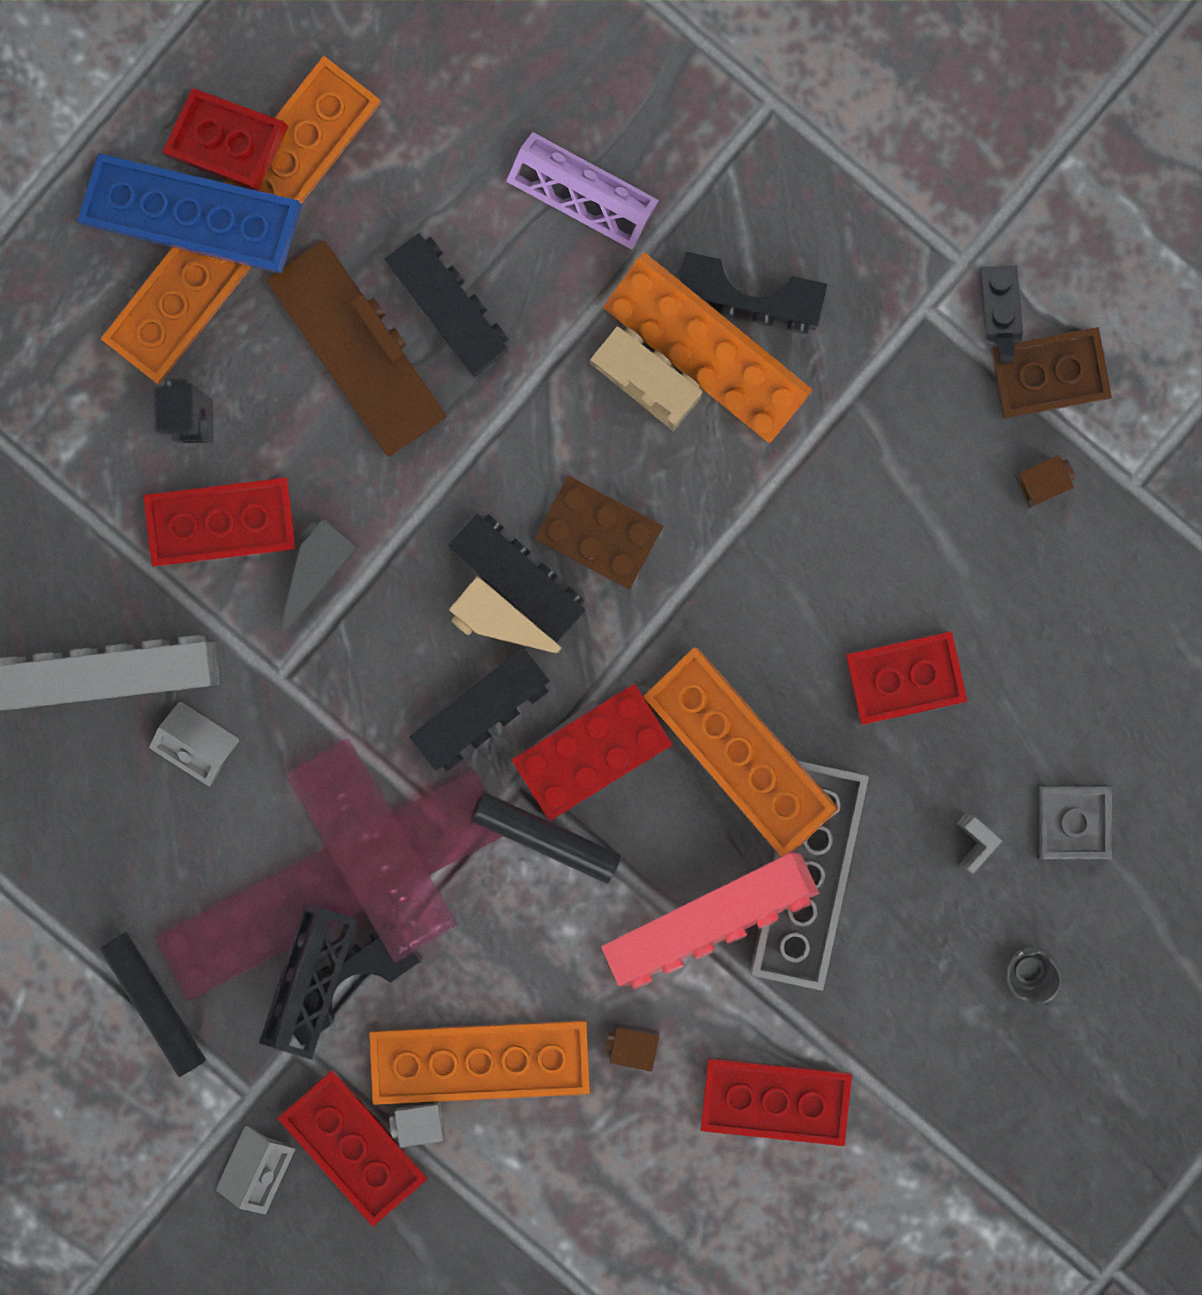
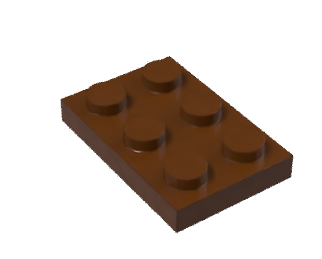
[990,327,1112,419]
[535,475,664,590]

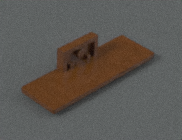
[266,240,446,457]

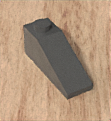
[281,519,360,631]

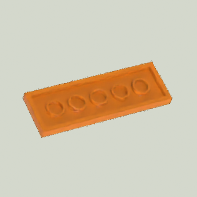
[603,252,813,444]
[643,647,839,857]
[369,1020,590,1105]

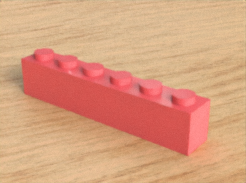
[601,853,819,989]

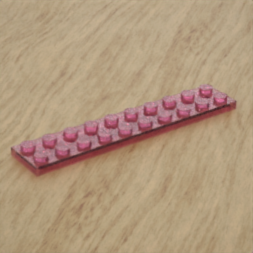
[155,769,503,1001]

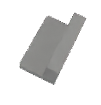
[149,702,239,787]
[956,813,1002,874]
[216,1126,295,1214]

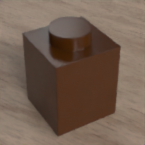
[1015,455,1075,508]
[604,1023,659,1072]

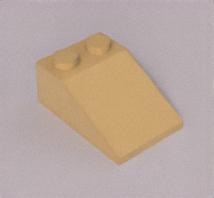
[449,576,563,654]

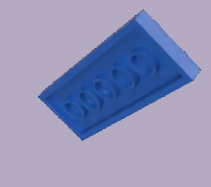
[77,153,302,274]

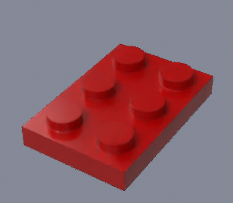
[162,88,289,191]
[845,631,968,725]

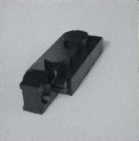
[980,265,1023,364]

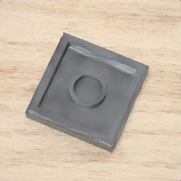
[1038,786,1112,859]

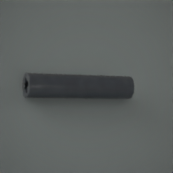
[470,791,621,884]
[99,931,206,1077]

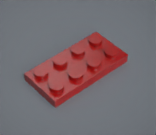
[143,477,297,567]
[512,683,673,821]
[700,1057,852,1146]
[277,1069,428,1227]

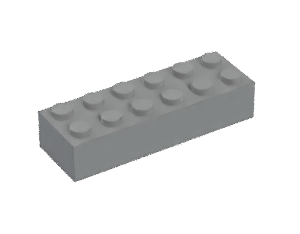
[0,635,220,711]
[750,760,869,991]

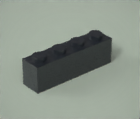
[385,233,509,378]
[448,514,586,643]
[409,647,550,771]

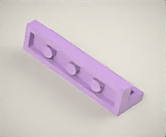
[506,132,659,250]

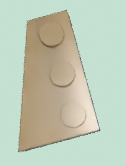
[590,326,703,432]

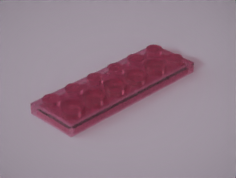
[286,738,459,963]

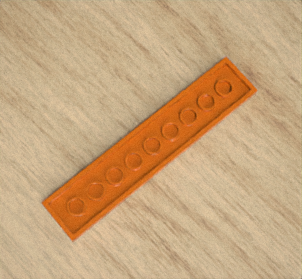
[100,56,382,385]

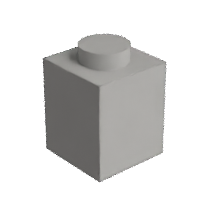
[390,1101,445,1147]

